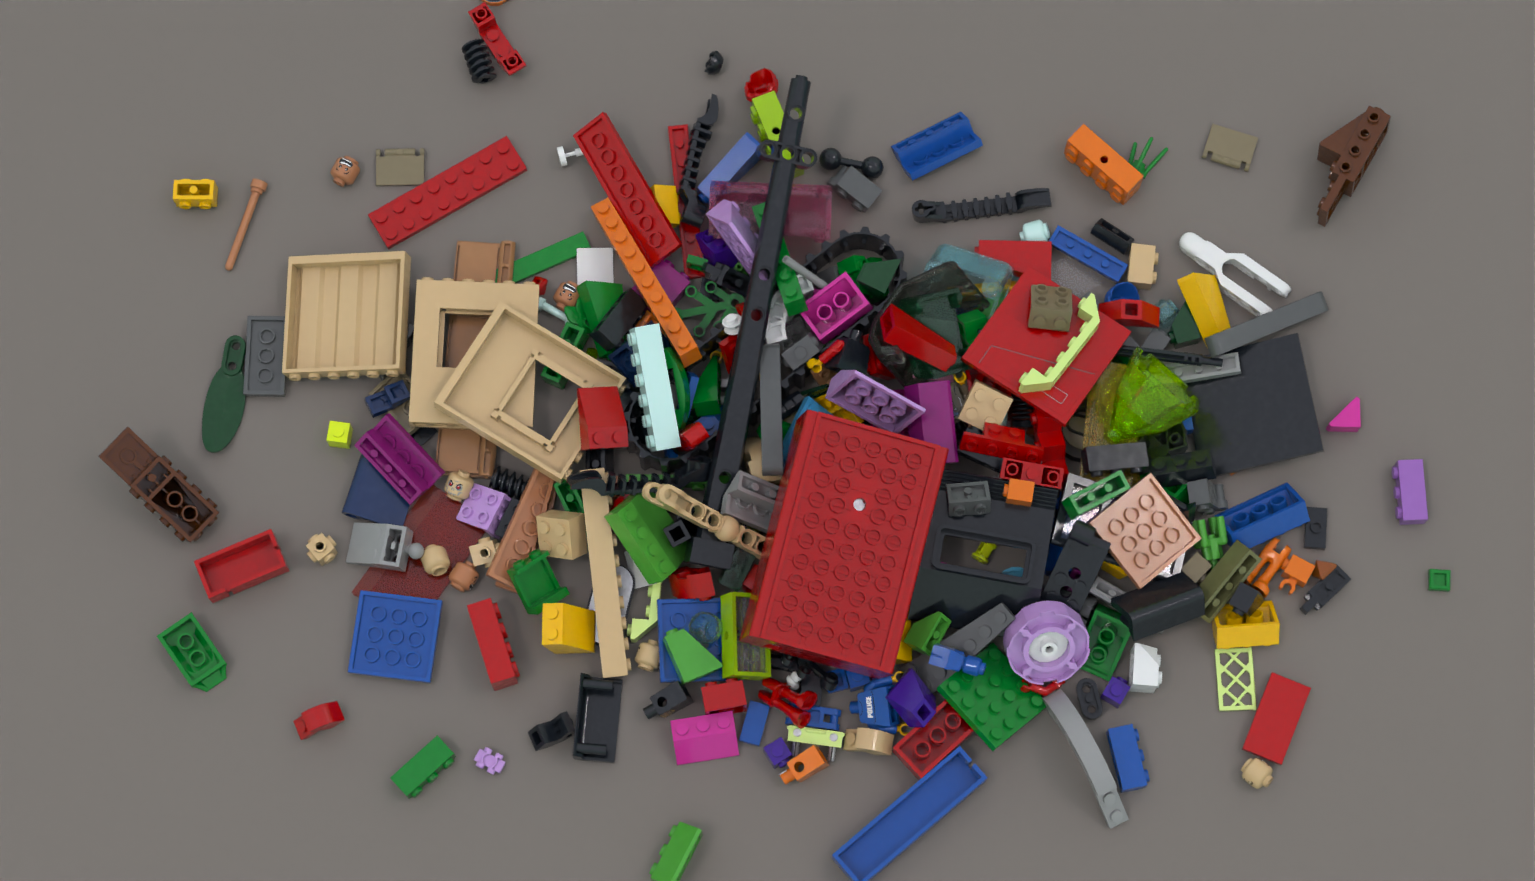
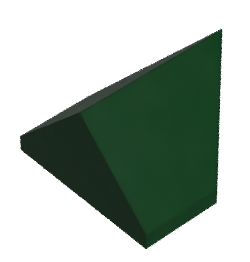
[856,258,902,301]

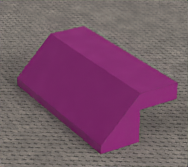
[904,380,959,465]
[354,413,445,505]

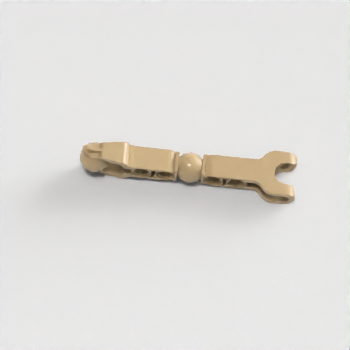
[642,482,766,560]

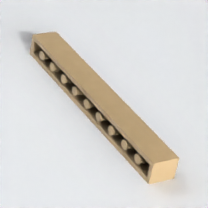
[579,468,631,678]

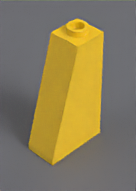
[1177,272,1231,349]

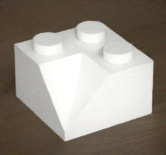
[1129,643,1162,693]

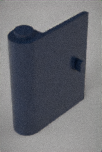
[342,453,410,526]

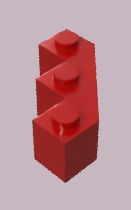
[1030,407,1069,489]

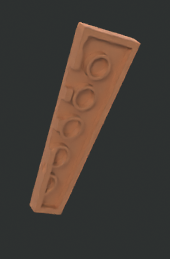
[486,468,554,590]

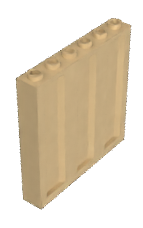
[282,251,411,381]

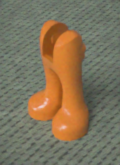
[1243,537,1292,598]

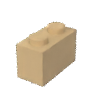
[1126,243,1159,290]

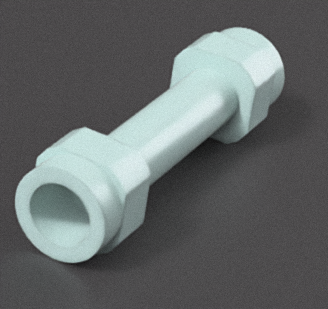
[539,297,569,324]

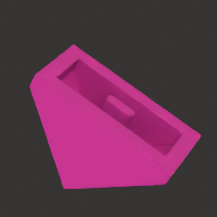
[1326,396,1361,432]

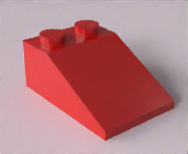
[577,386,629,450]

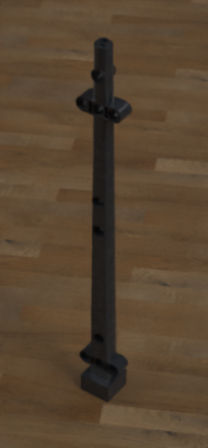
[683,75,817,570]

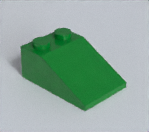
[1080,604,1131,681]

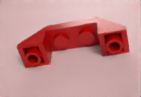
[468,2,526,76]

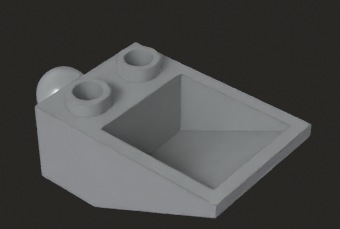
[346,522,424,572]

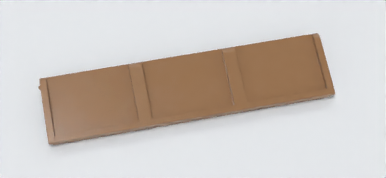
[435,241,516,479]

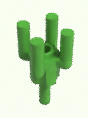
[1192,516,1228,570]

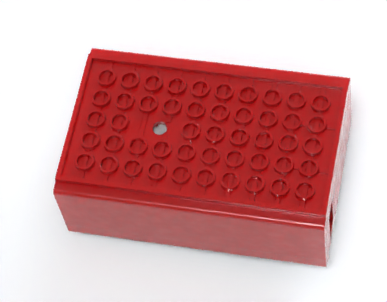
[739,410,949,679]

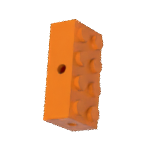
[1064,124,1144,205]

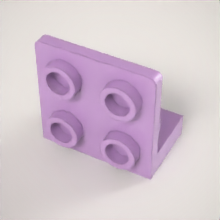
[456,483,511,539]

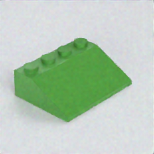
[604,492,687,585]

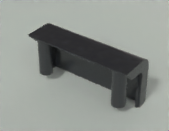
[1111,572,1205,641]
[572,673,623,763]

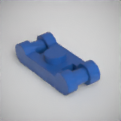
[785,703,842,732]

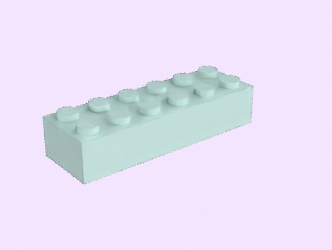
[627,323,681,452]

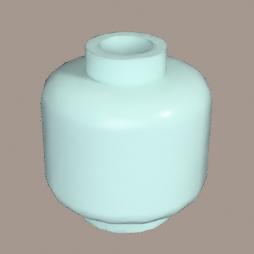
[1019,220,1051,241]

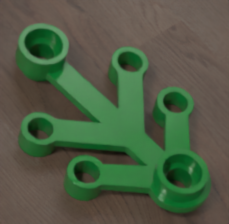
[674,281,745,337]

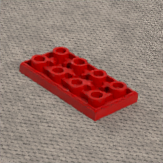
[1241,672,1311,766]

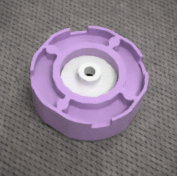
[1003,601,1090,685]

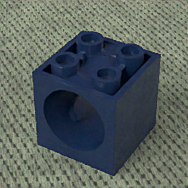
[608,320,674,387]

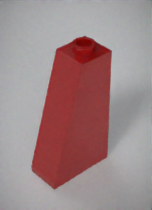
[974,240,1052,280]
[880,304,957,372]

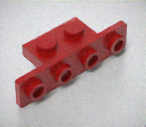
[959,422,1044,464]

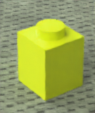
[326,421,353,449]

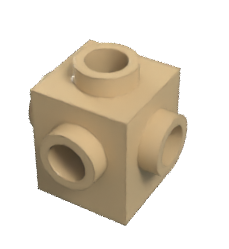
[306,533,338,566]
[469,537,500,568]

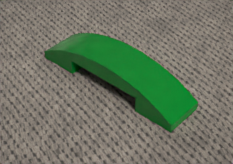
[664,347,690,430]

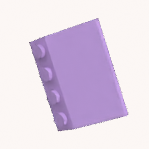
[706,199,776,284]
[825,370,926,433]

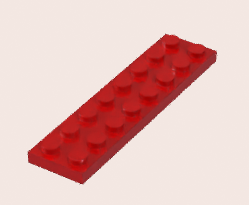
[573,112,683,268]
[368,136,527,250]

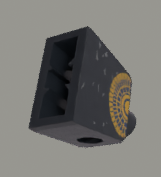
[643,681,694,719]

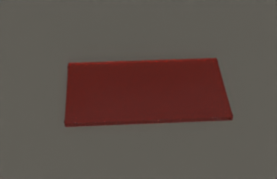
[352,485,485,600]

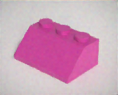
[800,272,873,345]
[670,711,739,766]

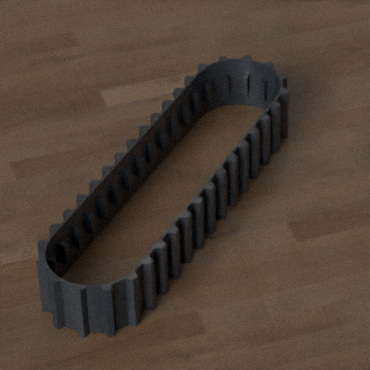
[624,227,907,474]

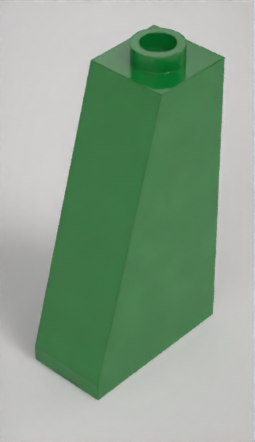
[577,280,626,362]

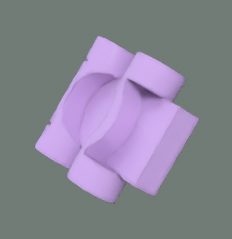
[474,747,506,775]

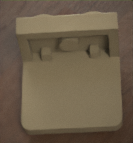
[1028,284,1072,332]

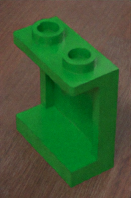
[507,549,570,615]

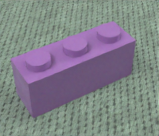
[1392,459,1428,525]

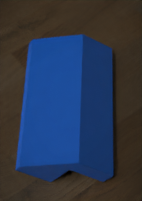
[891,112,983,181]

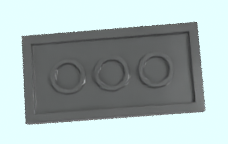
[243,316,286,397]

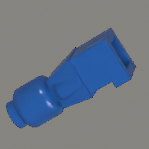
[928,643,987,676]

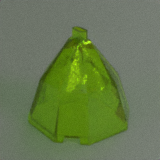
[1105,346,1199,444]

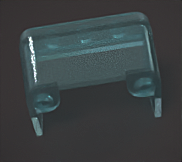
[916,244,1014,320]

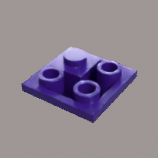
[696,227,738,268]
[885,668,936,727]

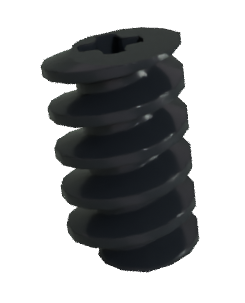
[462,39,497,83]
[489,466,530,500]

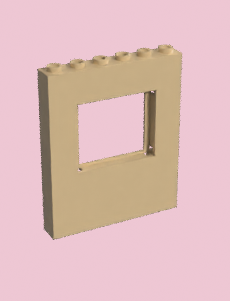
[409,277,540,430]
[434,301,627,484]

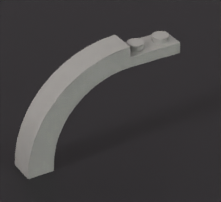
[1042,689,1129,829]

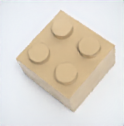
[958,379,1013,430]
[536,509,588,560]

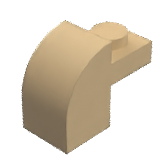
[843,727,894,756]

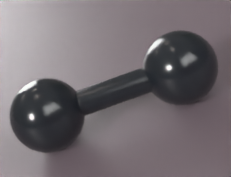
[819,148,884,179]

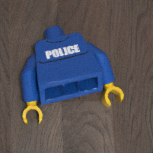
[849,671,909,736]

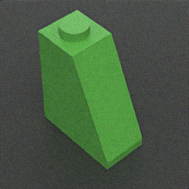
[663,628,723,686]

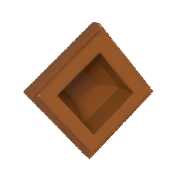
[1311,560,1337,580]

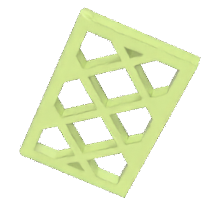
[1214,647,1257,711]

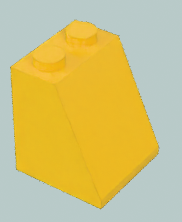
[542,603,596,654]

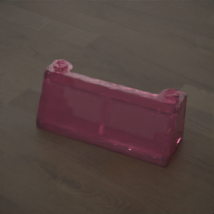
[708,181,832,243]

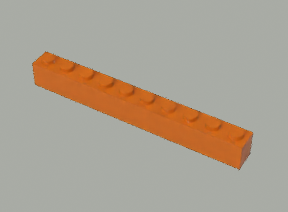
[591,197,702,368]

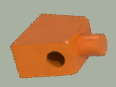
[780,745,830,784]

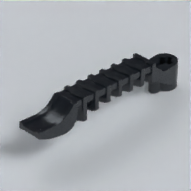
[677,94,719,229]
[912,188,1052,223]
[567,455,711,497]

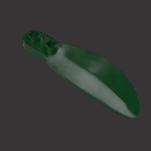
[202,335,246,453]

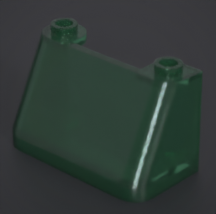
[899,288,973,379]

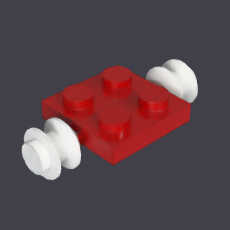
[719,313,759,375]

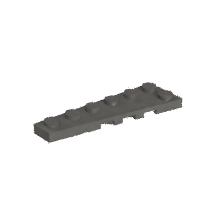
[899,603,1016,694]

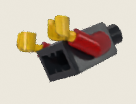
[807,329,871,376]

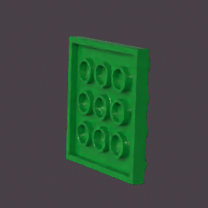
[937,643,1046,751]

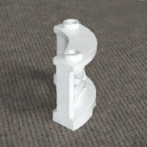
[765,274,814,352]

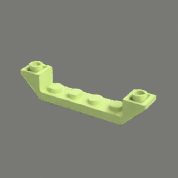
[1018,293,1100,393]
[627,582,662,643]

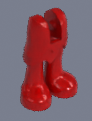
[758,678,818,729]

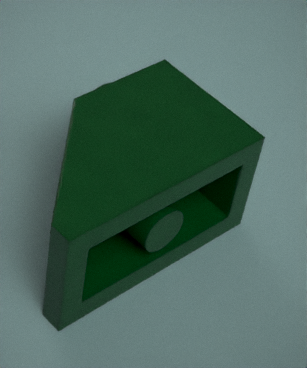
[1167,301,1201,349]

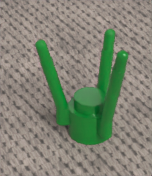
[1128,137,1168,179]

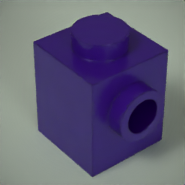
[1100,676,1130,709]
[763,737,792,769]

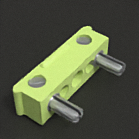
[787,725,845,761]

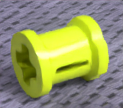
[971,542,997,564]

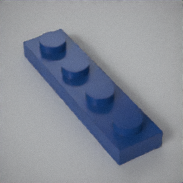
[1049,225,1128,283]

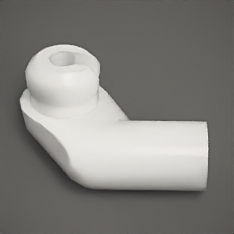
[786,671,801,690]

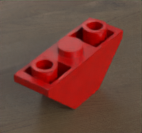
[1098,299,1160,328]
[999,457,1064,489]

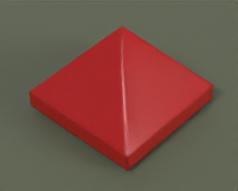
[532,276,548,295]

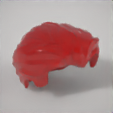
[744,68,778,102]

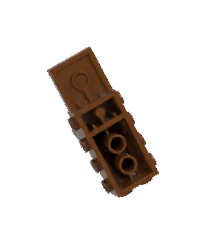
[1317,106,1391,227]
[98,427,219,543]

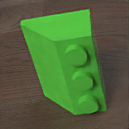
[649,822,703,881]

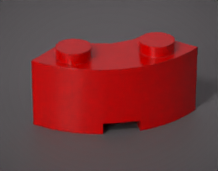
[668,566,715,601]

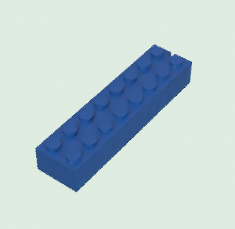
[831,746,988,881]

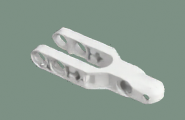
[1179,232,1291,317]

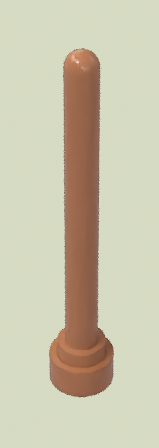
[225,178,268,271]

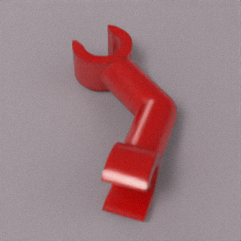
[1020,677,1065,696]

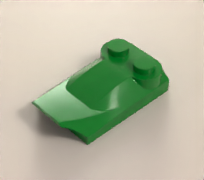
[157,612,227,692]

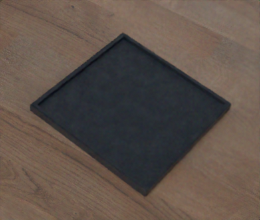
[1183,333,1324,477]

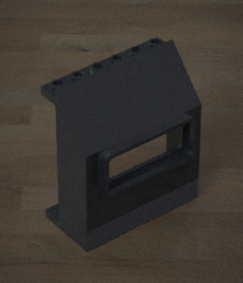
[908,469,1058,637]

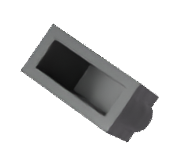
[780,329,824,371]

